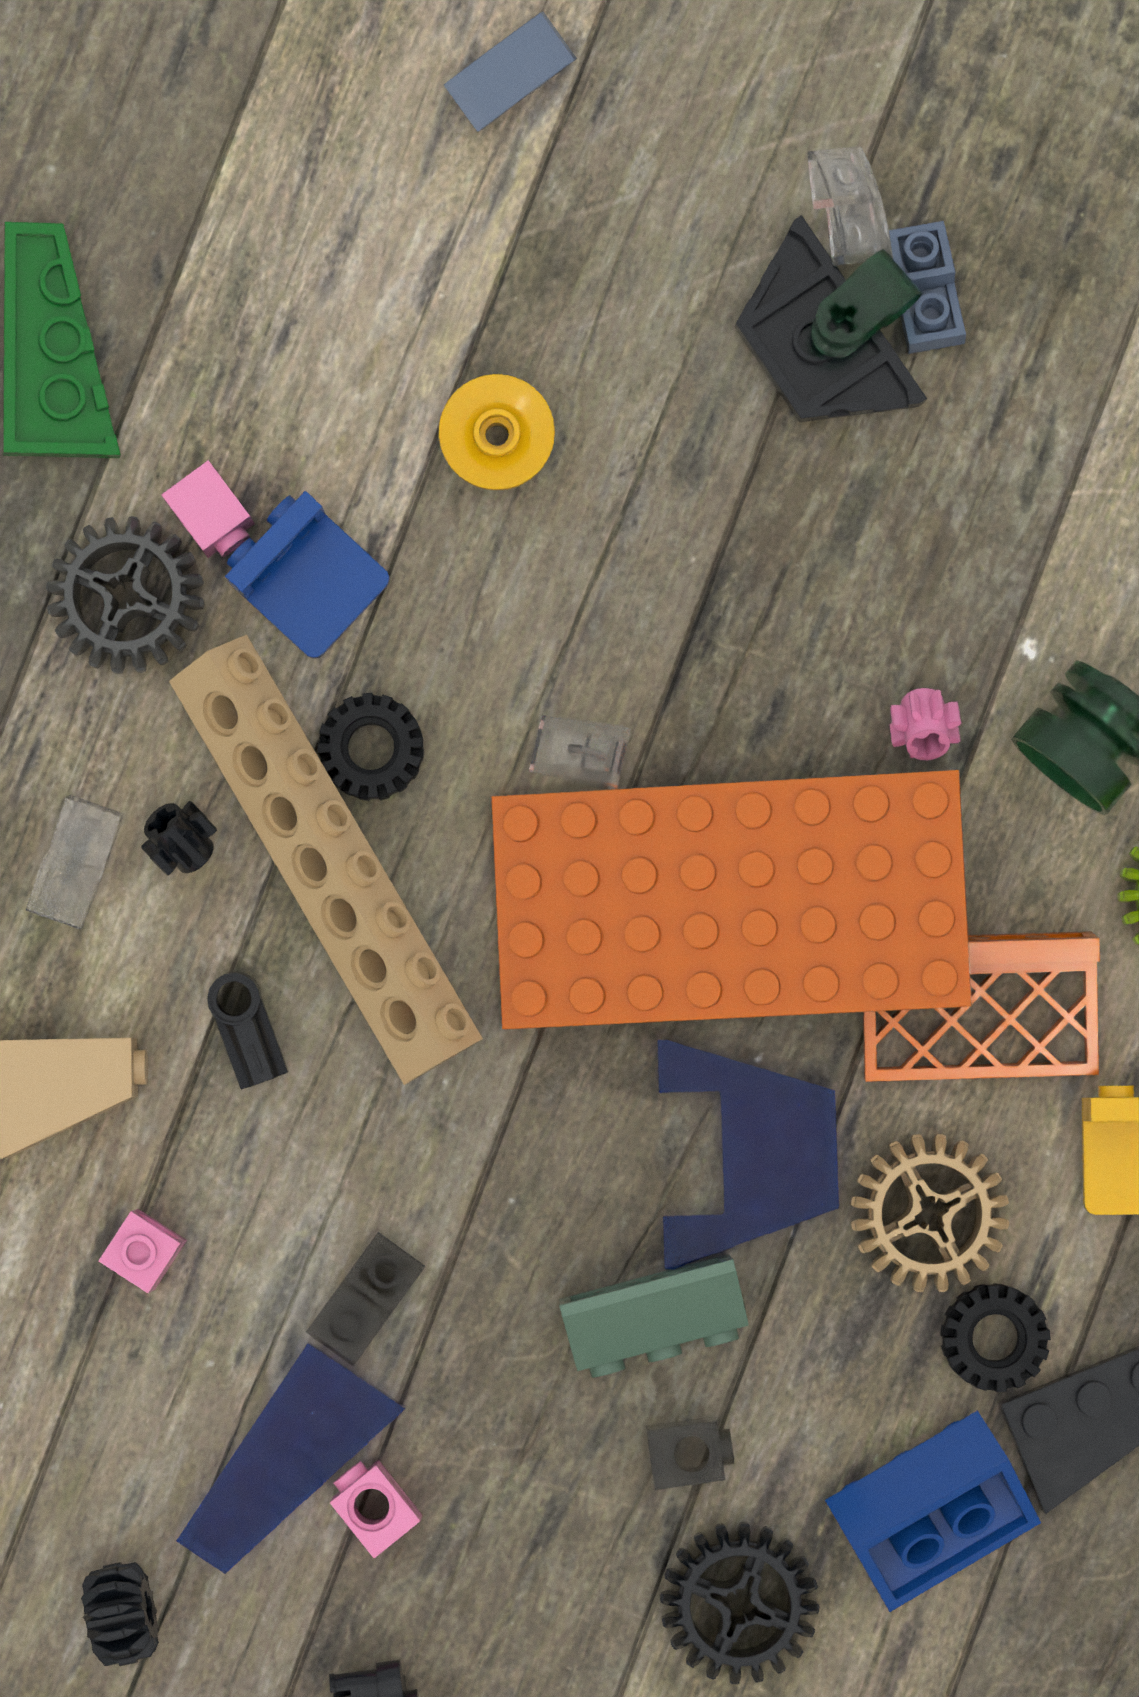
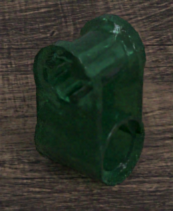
[811,249,923,358]

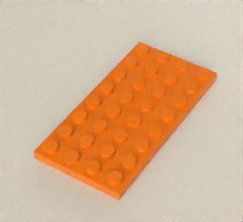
[491,770,972,1030]

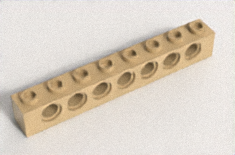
[169,635,483,1085]

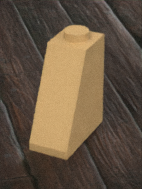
[0,1038,148,1159]

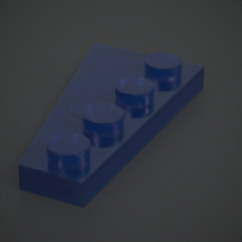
[176,1342,406,1574]

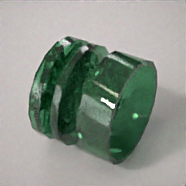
[1011,660,1139,815]

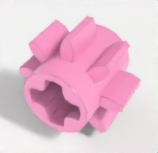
[889,688,961,760]

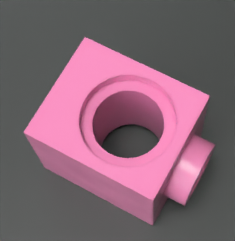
[162,460,254,558]
[99,1209,187,1293]
[330,1460,422,1558]

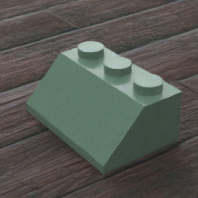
[559,1254,749,1378]

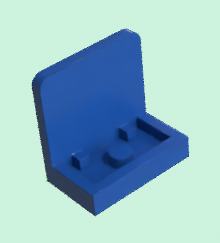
[225,491,389,659]

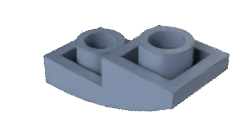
[444,12,577,132]
[887,221,966,354]

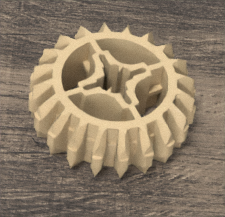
[850,1134,1009,1292]

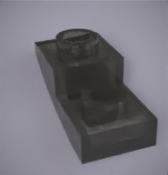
[306,1232,425,1366]

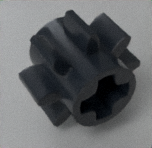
[141,801,217,876]

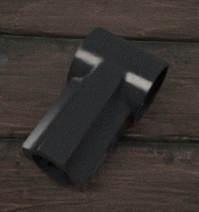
[207,971,289,1090]

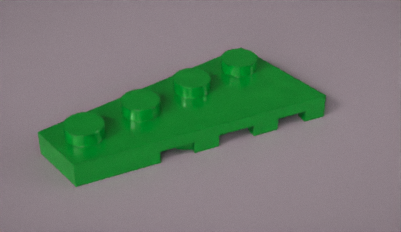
[3,222,121,458]

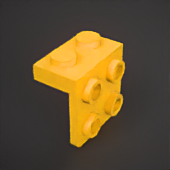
[1081,1085,1139,1215]

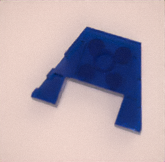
[657,1040,839,1269]

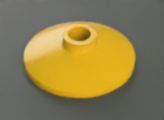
[439,374,555,490]

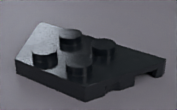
[735,215,927,422]

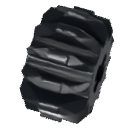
[81,1562,159,1666]

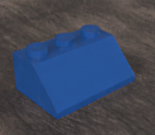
[825,1410,1041,1612]

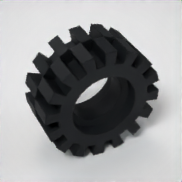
[317,693,424,801]
[940,1283,1051,1392]

